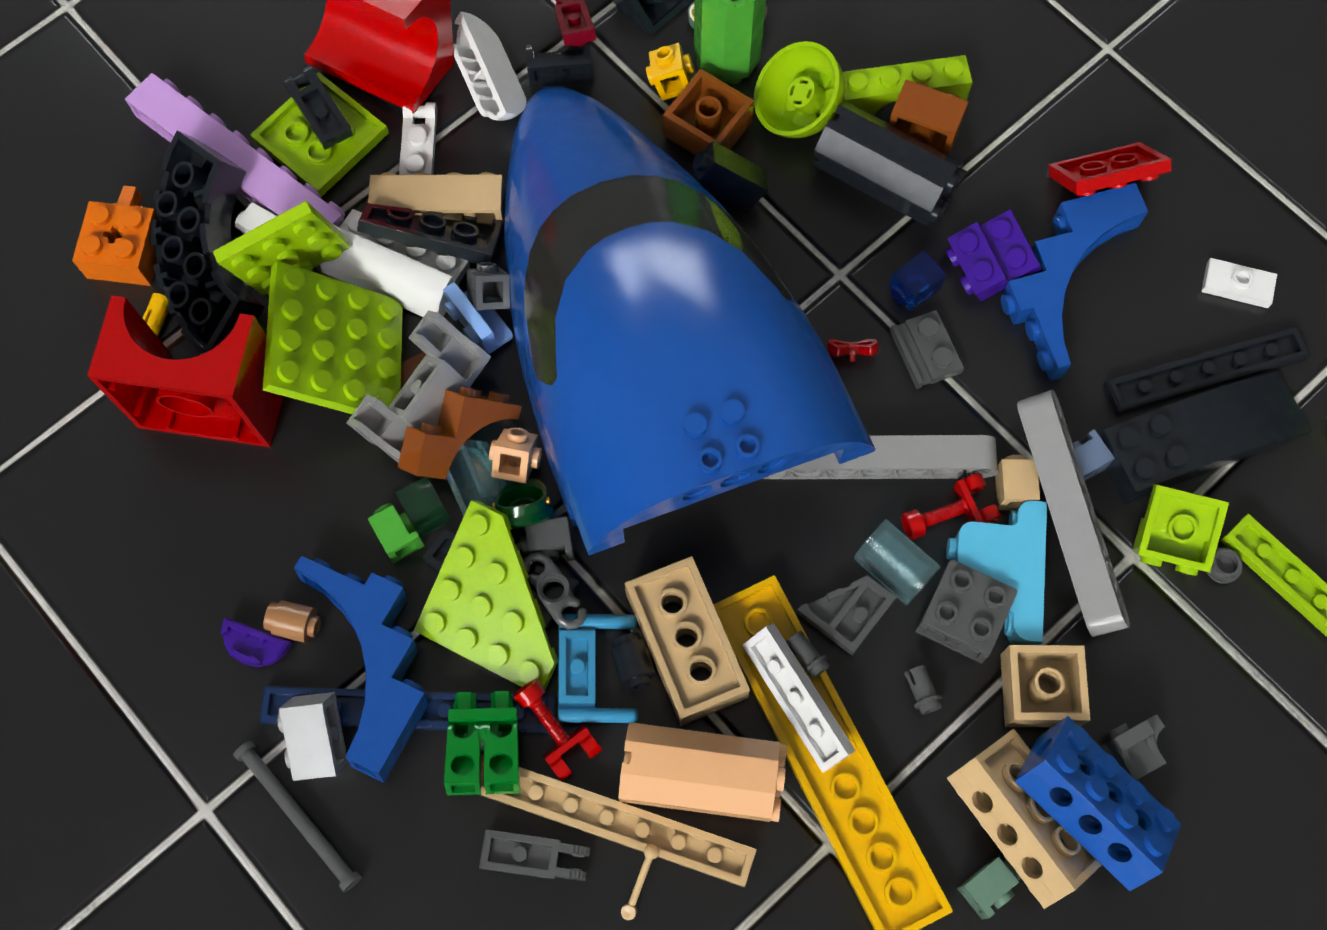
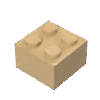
[1000,645,1090,727]

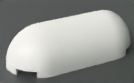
[453,11,526,121]

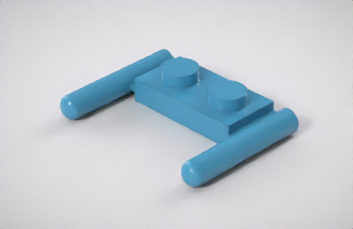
[558,614,639,723]

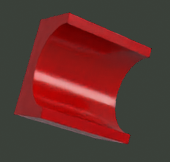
[304,0,454,114]
[87,295,284,447]

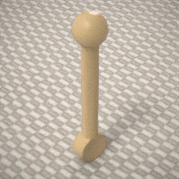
[621,844,659,920]

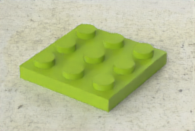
[250,72,389,197]
[213,201,351,295]

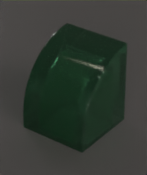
[395,477,451,538]

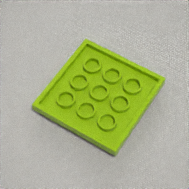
[263,261,403,414]

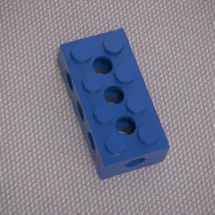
[1015,716,1181,891]

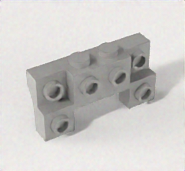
[346,310,491,463]

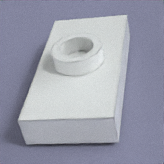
[1201,258,1277,308]

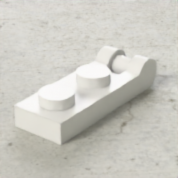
[399,102,438,175]

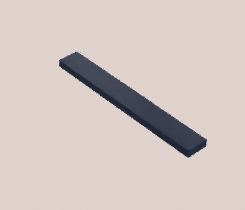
[260,686,557,734]

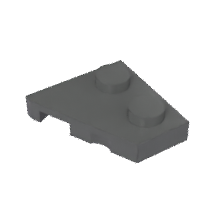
[797,575,896,655]

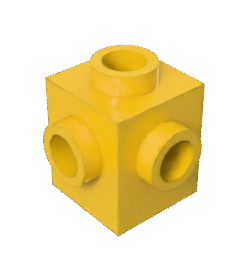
[646,42,694,101]

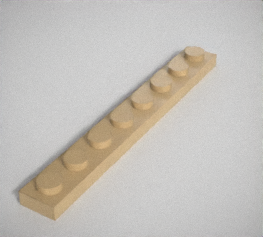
[481,754,757,887]

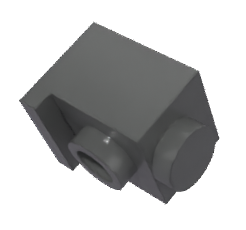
[520,517,575,563]

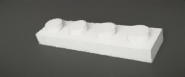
[742,624,856,773]

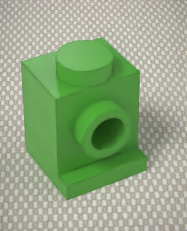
[368,503,424,564]

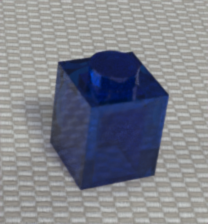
[889,250,946,311]

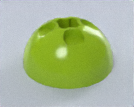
[754,41,845,138]

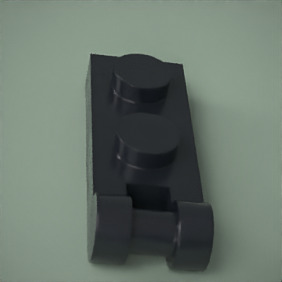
[281,66,353,150]

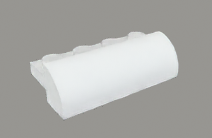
[320,209,470,317]

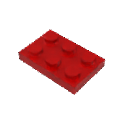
[1048,142,1171,196]

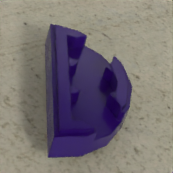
[221,617,293,667]

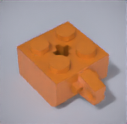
[72,185,157,286]

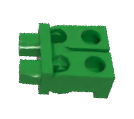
[444,691,520,795]

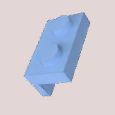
[443,282,513,355]

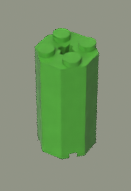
[694,0,766,84]

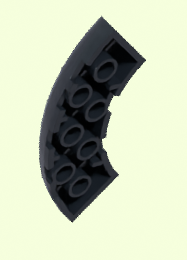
[150,130,265,354]

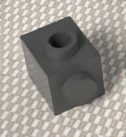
[467,262,510,310]

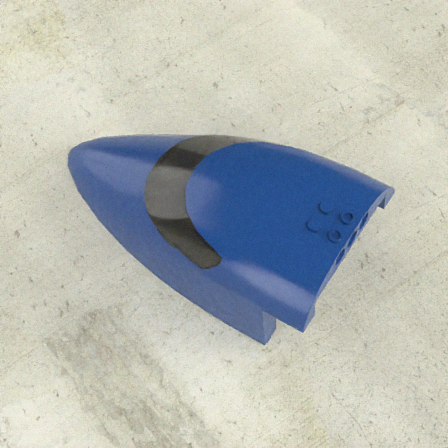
[504,86,875,555]

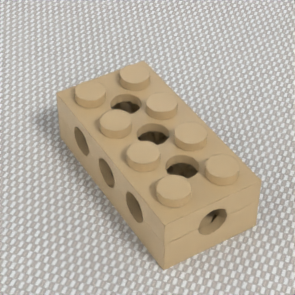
[625,556,750,726]
[947,729,1102,909]

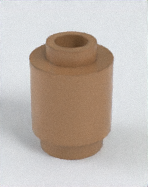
[263,600,322,643]

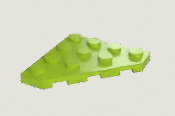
[414,500,558,690]

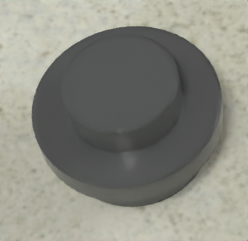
[1207,548,1242,584]

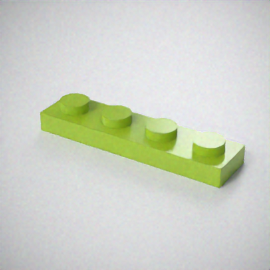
[1221,514,1327,637]

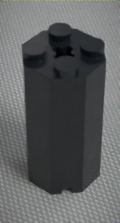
[812,102,967,226]

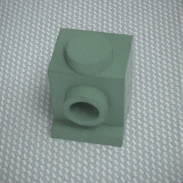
[957,857,1021,920]

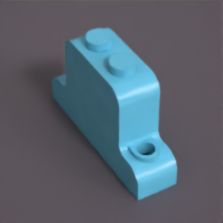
[946,500,1047,645]

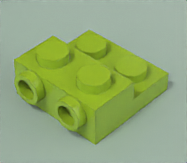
[1132,484,1229,576]

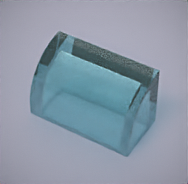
[447,440,507,517]
[854,519,941,605]

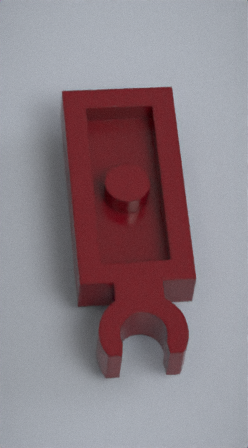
[554,0,596,46]

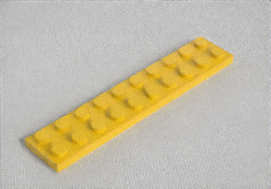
[713,575,953,930]

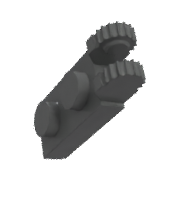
[479,830,590,881]

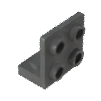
[915,560,1017,664]

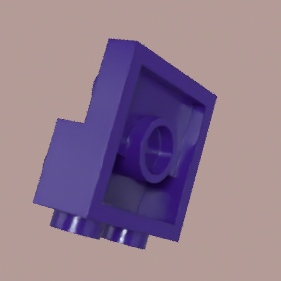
[946,209,1042,301]

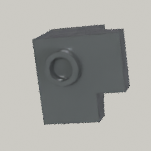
[1100,714,1167,780]

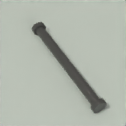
[233,741,362,892]

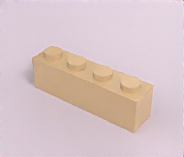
[368,172,506,225]

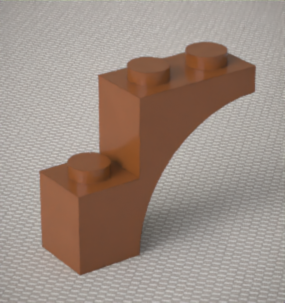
[398,386,522,479]

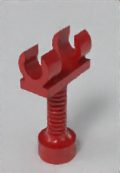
[901,473,1001,540]
[513,678,602,781]

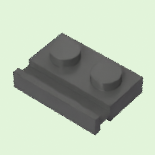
[890,310,964,389]

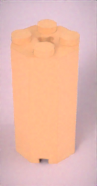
[618,722,787,822]

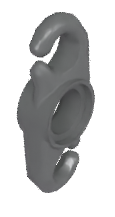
[523,552,587,630]

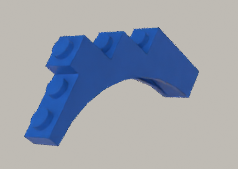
[1001,183,1148,381]
[294,556,429,783]

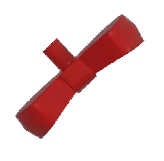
[827,339,879,362]

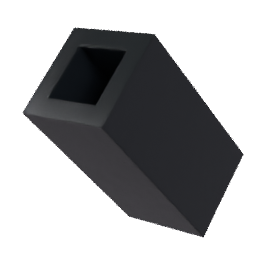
[693,141,768,212]

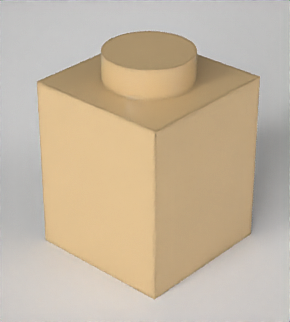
[995,455,1040,510]

